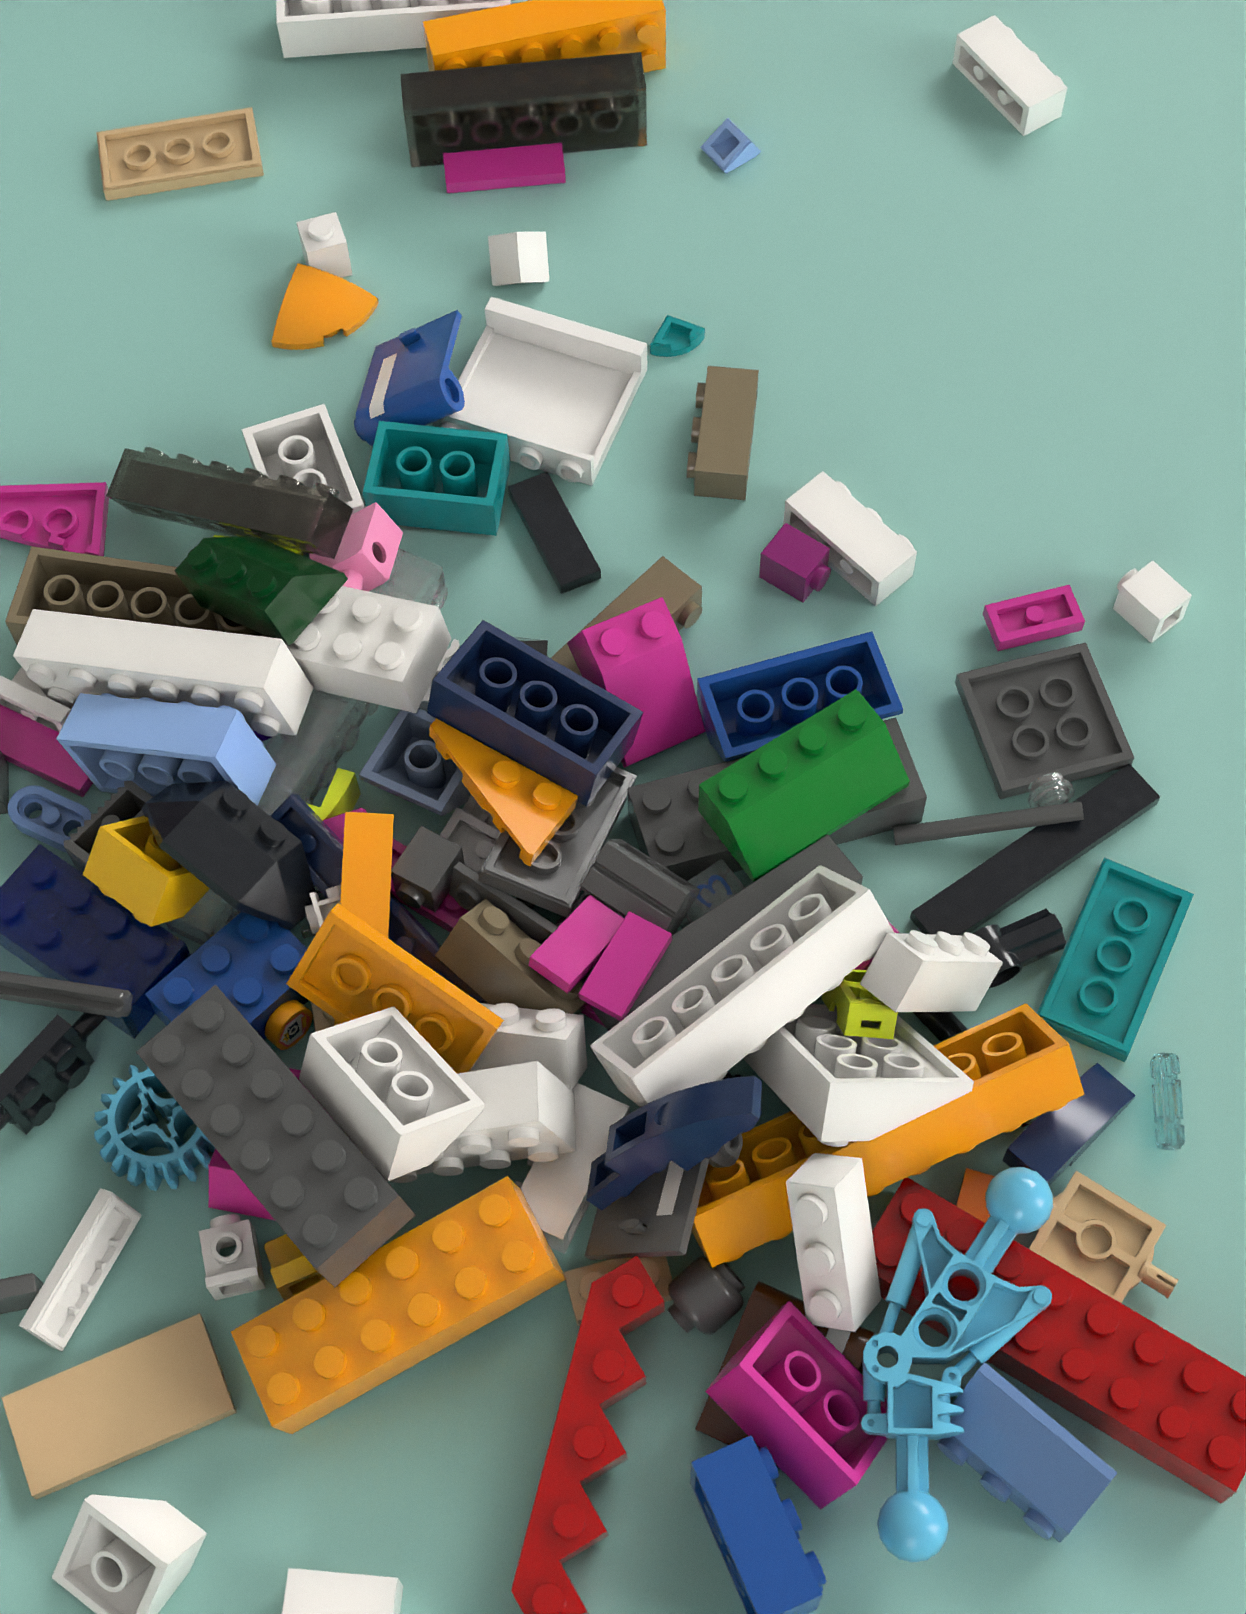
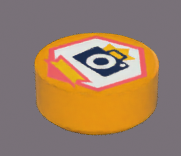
[265,1000,313,1050]

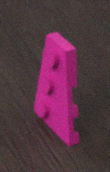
[0,482,110,556]

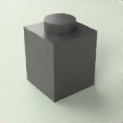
[391,826,465,913]

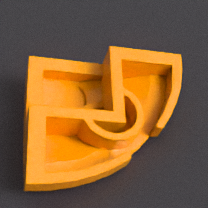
[271,263,379,350]

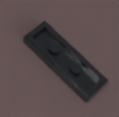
[508,472,601,594]

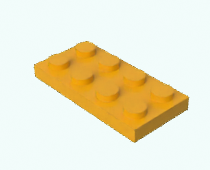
[286,904,504,1074]

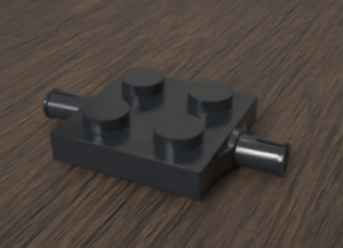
[0,1012,106,1135]

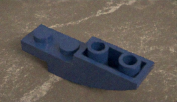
[586,1076,762,1210]

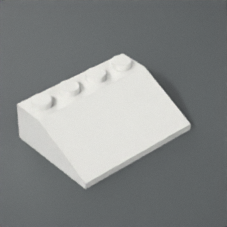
[744,1005,974,1147]

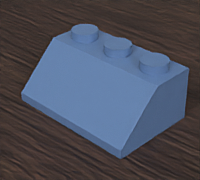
[937,1362,1117,1542]

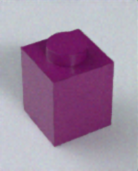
[759,523,831,603]

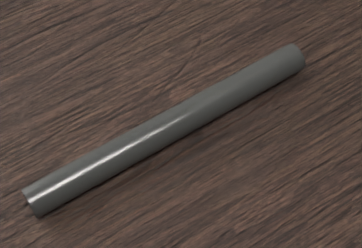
[893,801,1084,845]

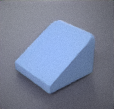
[700,117,761,174]

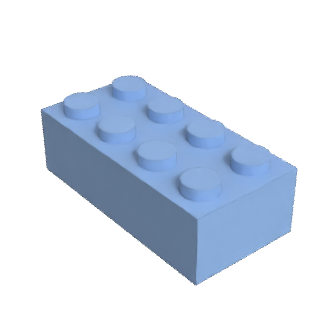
[56,693,276,806]

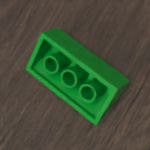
[698,689,910,883]

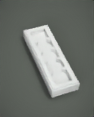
[19,1188,142,1352]

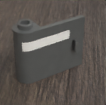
[584,1133,743,1260]

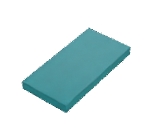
[1037,857,1194,1062]

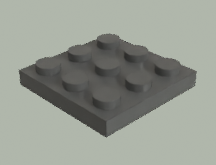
[955,642,1134,799]

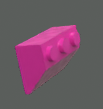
[705,1301,888,1510]

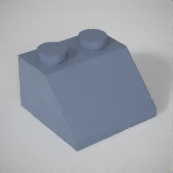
[359,708,471,816]

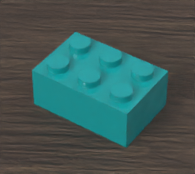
[363,421,511,536]

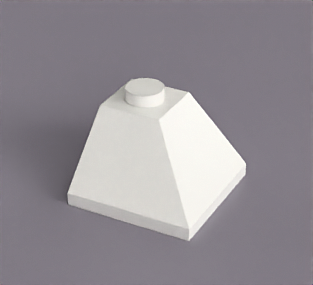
[51,1495,207,1614]

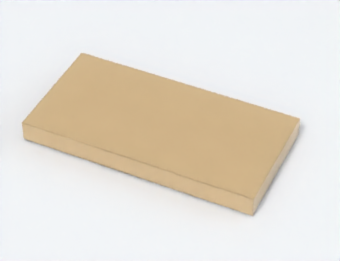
[96,107,264,201]
[1,1313,237,1500]

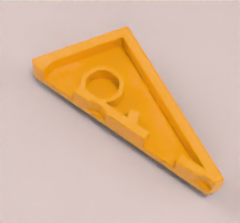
[429,718,578,866]

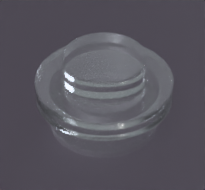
[1028,773,1075,808]

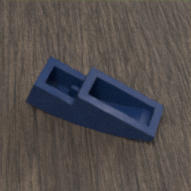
[1002,1063,1136,1186]

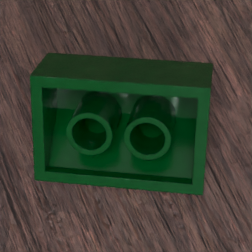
[174,535,348,646]

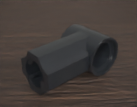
[972,909,1066,988]

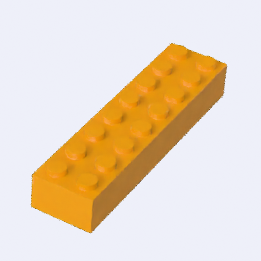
[691,1003,1084,1268]

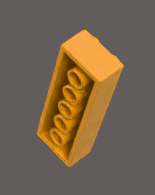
[423,0,666,114]
[230,1176,566,1434]

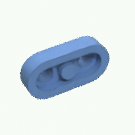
[8,785,91,853]

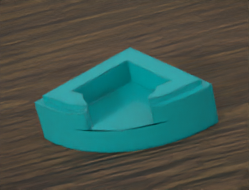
[650,315,705,357]

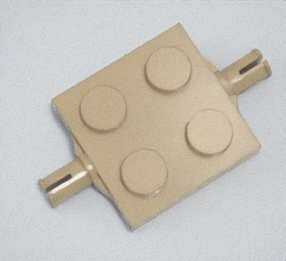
[1029,1171,1179,1303]

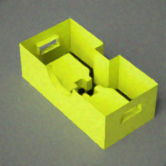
[821,969,898,1039]

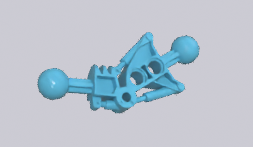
[861,1167,1053,1563]

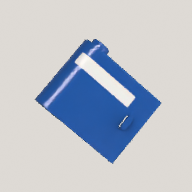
[354,310,465,446]

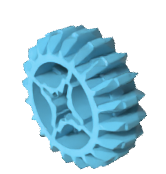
[94,1065,216,1191]

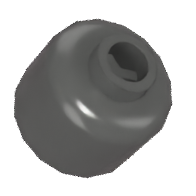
[668,1256,745,1335]

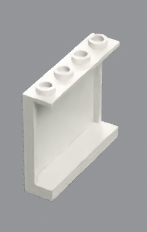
[433,297,647,486]

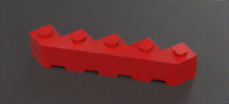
[511,1256,665,1614]

